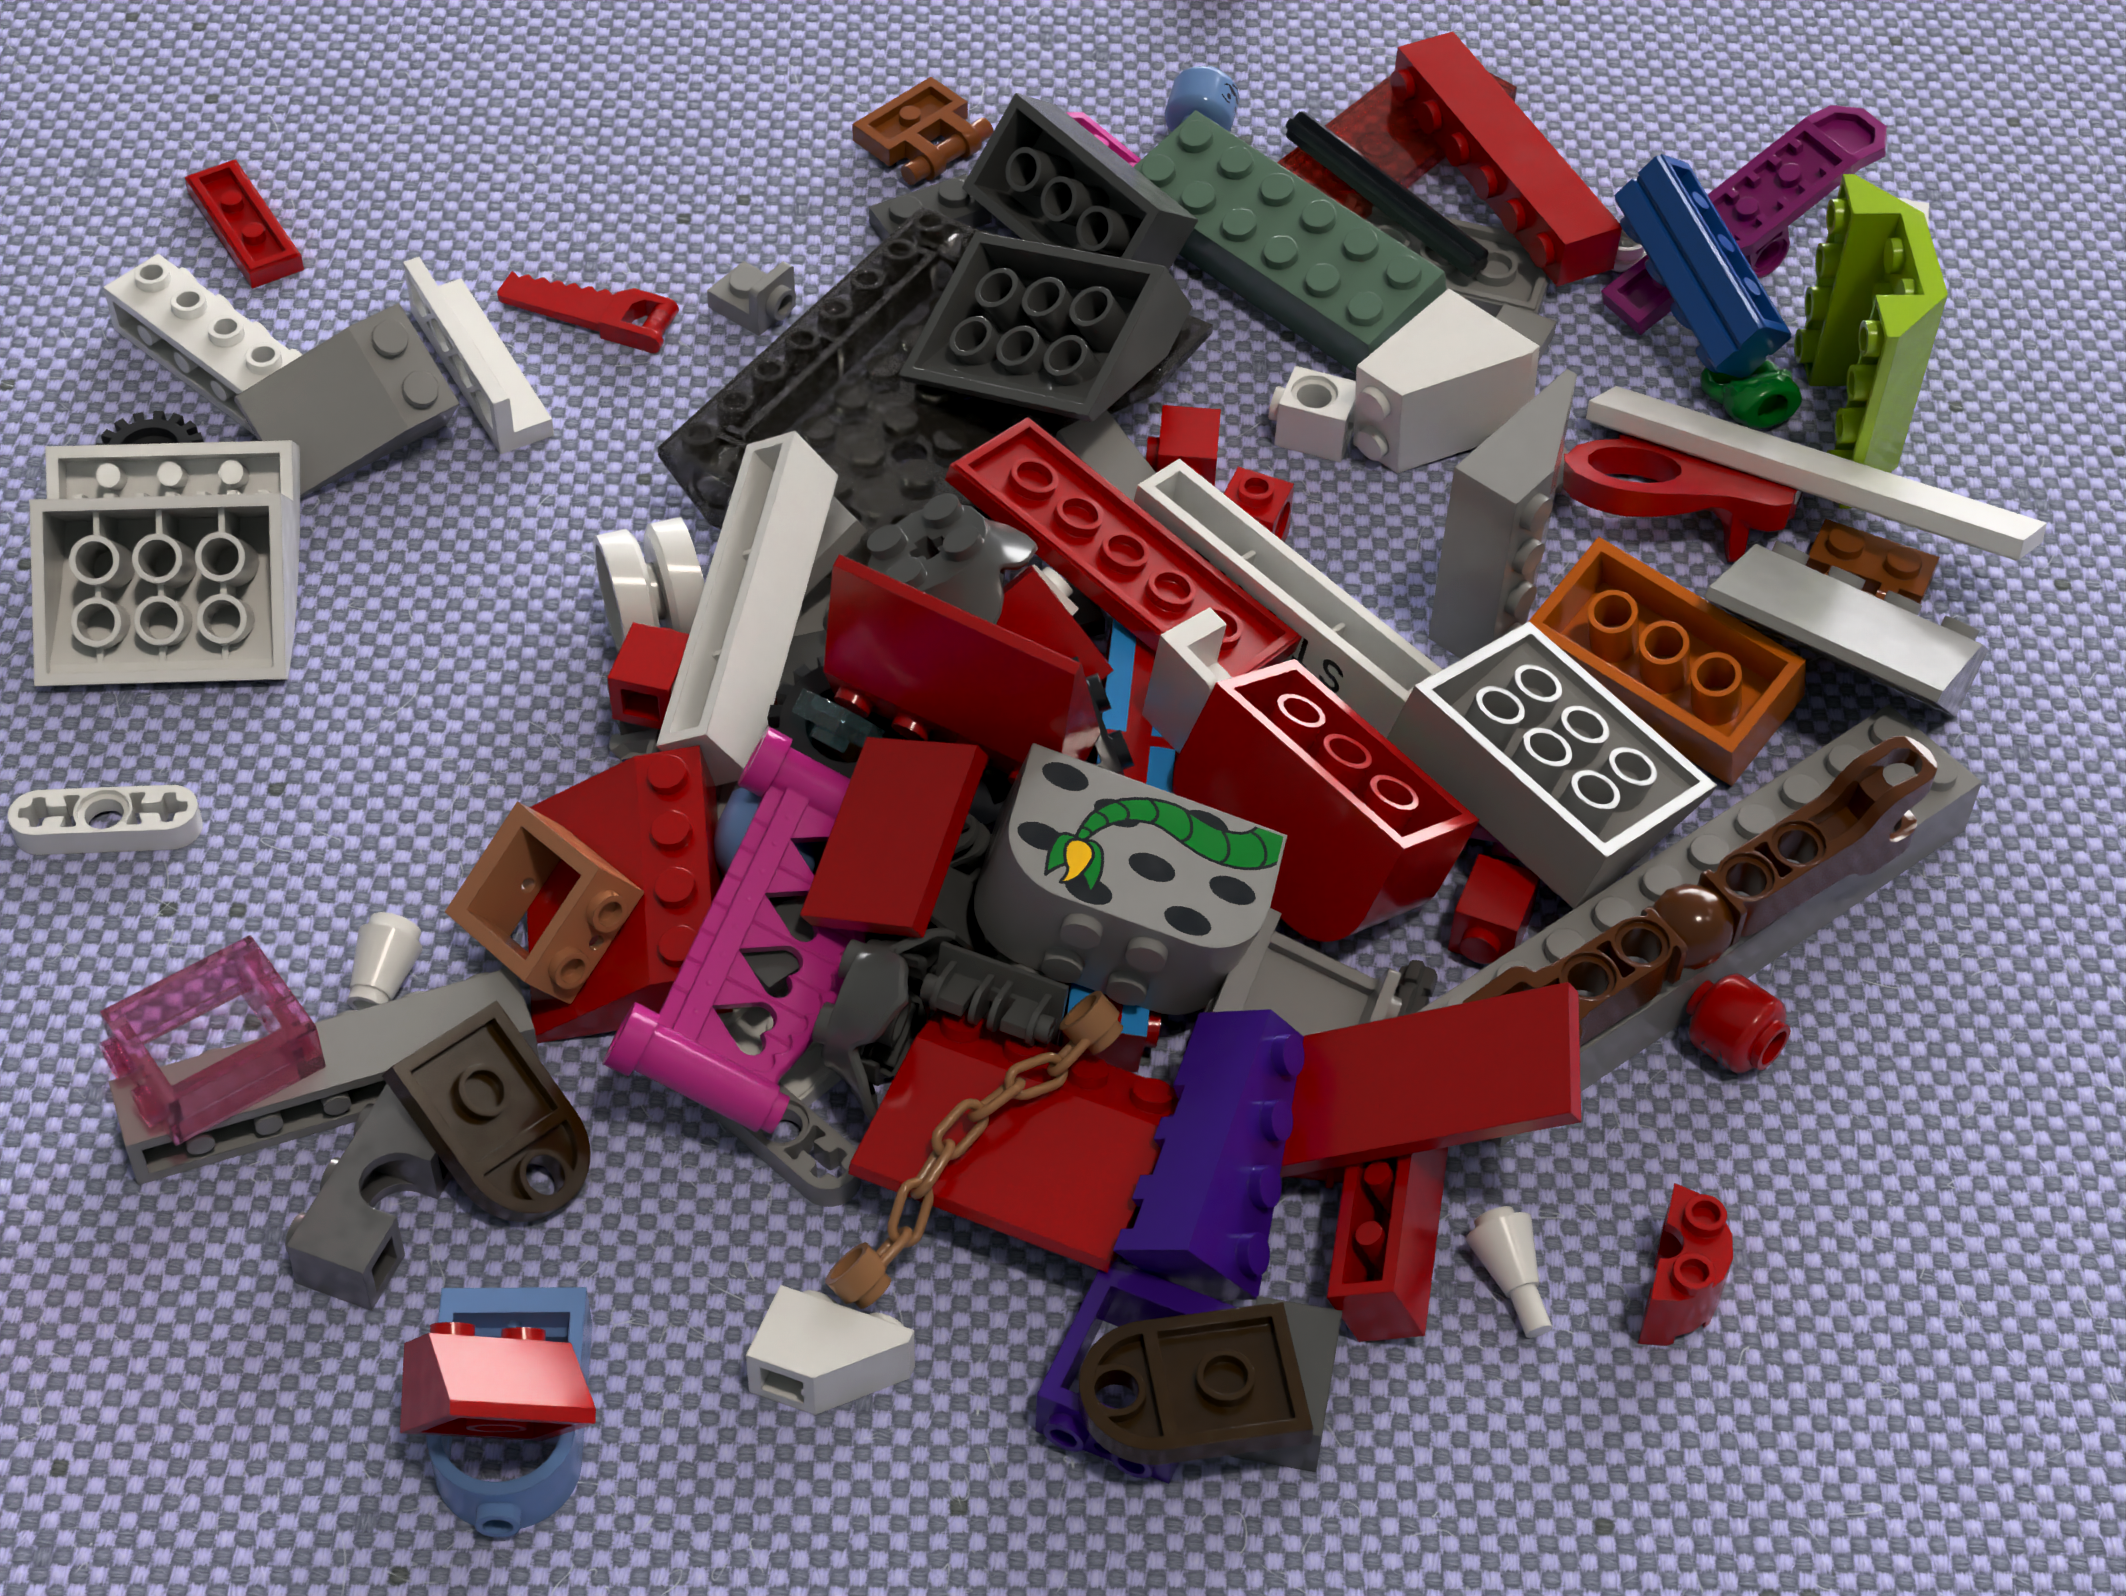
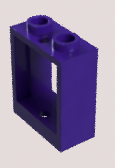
[1035,1261,1238,1484]

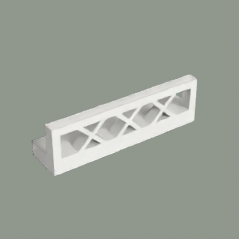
[403,257,554,455]

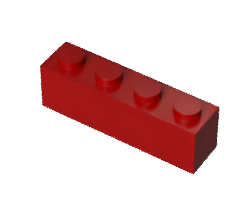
[1327,1147,1448,1342]

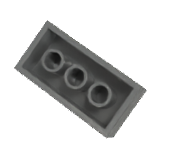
[962,93,1198,271]

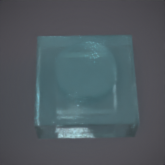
[791,688,885,753]

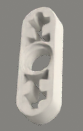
[8,785,203,855]

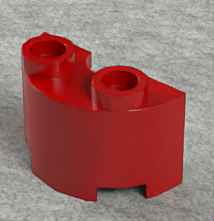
[1638,1183,1733,1346]

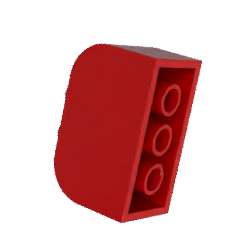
[1173,659,1480,942]

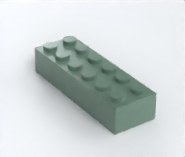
[1134,110,1446,374]

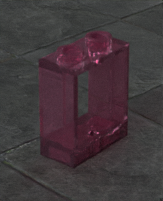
[99,935,326,1146]

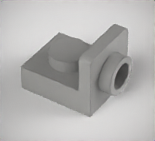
[707,261,796,336]

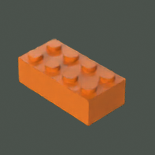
[1528,536,1806,786]

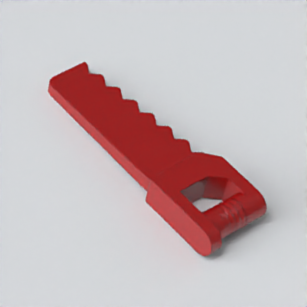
[497,272,679,353]

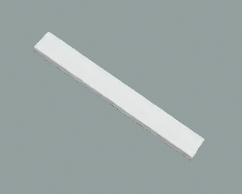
[1586,386,2047,561]

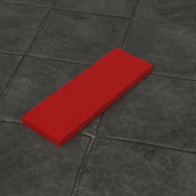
[945,417,1302,678]
[1280,982,1581,1177]

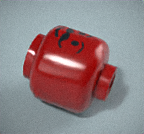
[1686,973,1791,1074]

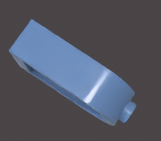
[426,1287,592,1537]

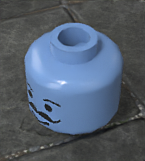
[1164,66,1240,132]

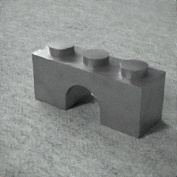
[285,1084,453,1311]

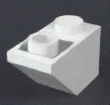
[746,1285,915,1415]

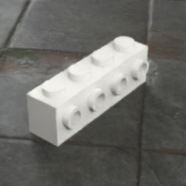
[103,254,302,435]

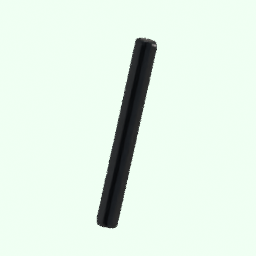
[1285,111,1489,277]

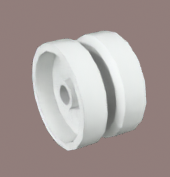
[593,517,705,653]

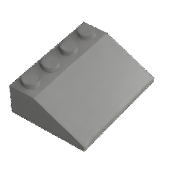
[1428,369,1577,659]
[1704,541,1988,717]
[1386,622,1717,909]

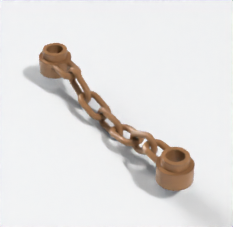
[825,991,1123,1309]

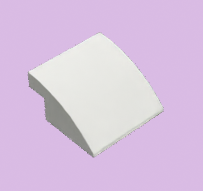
[29,440,300,687]

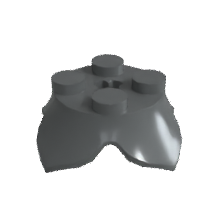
[867,493,1038,625]
[812,927,956,1121]

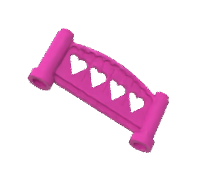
[602,726,868,1134]

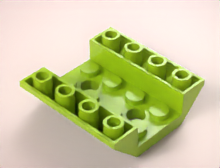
[1794,174,1948,509]

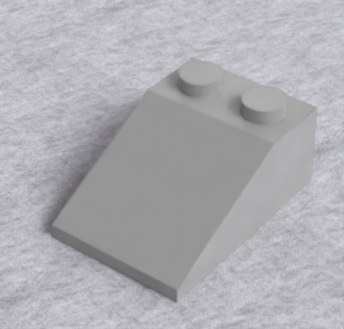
[234,303,460,498]

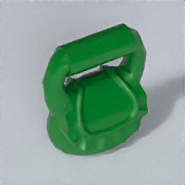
[1699,360,1802,430]

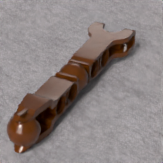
[1463,736,1938,1047]

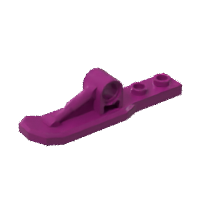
[1601,105,1887,335]

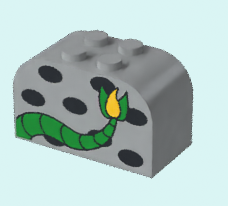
[974,743,1287,1015]

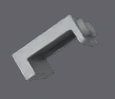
[1203,908,1402,1036]

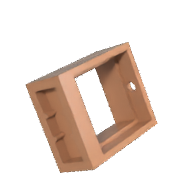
[445,801,644,1005]

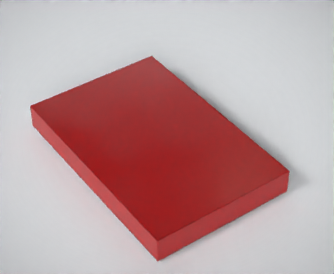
[800,737,988,938]

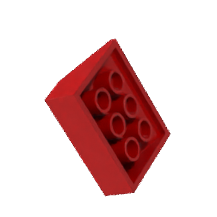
[823,554,1101,785]
[527,745,733,1043]
[848,1009,1179,1273]

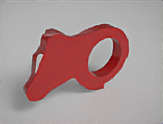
[1563,434,1803,562]

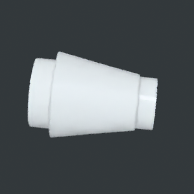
[347,912,423,1010]

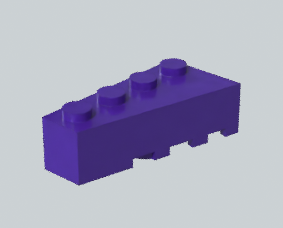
[1113,1009,1304,1300]

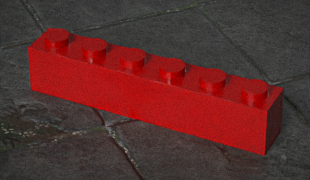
[1390,31,1622,287]

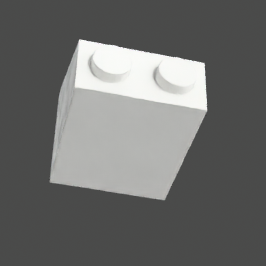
[1353,289,1540,474]

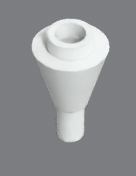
[1465,1206,1553,1338]

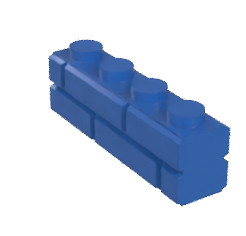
[1614,154,1792,378]

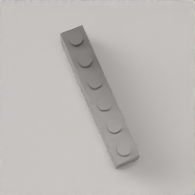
[108,968,539,1185]

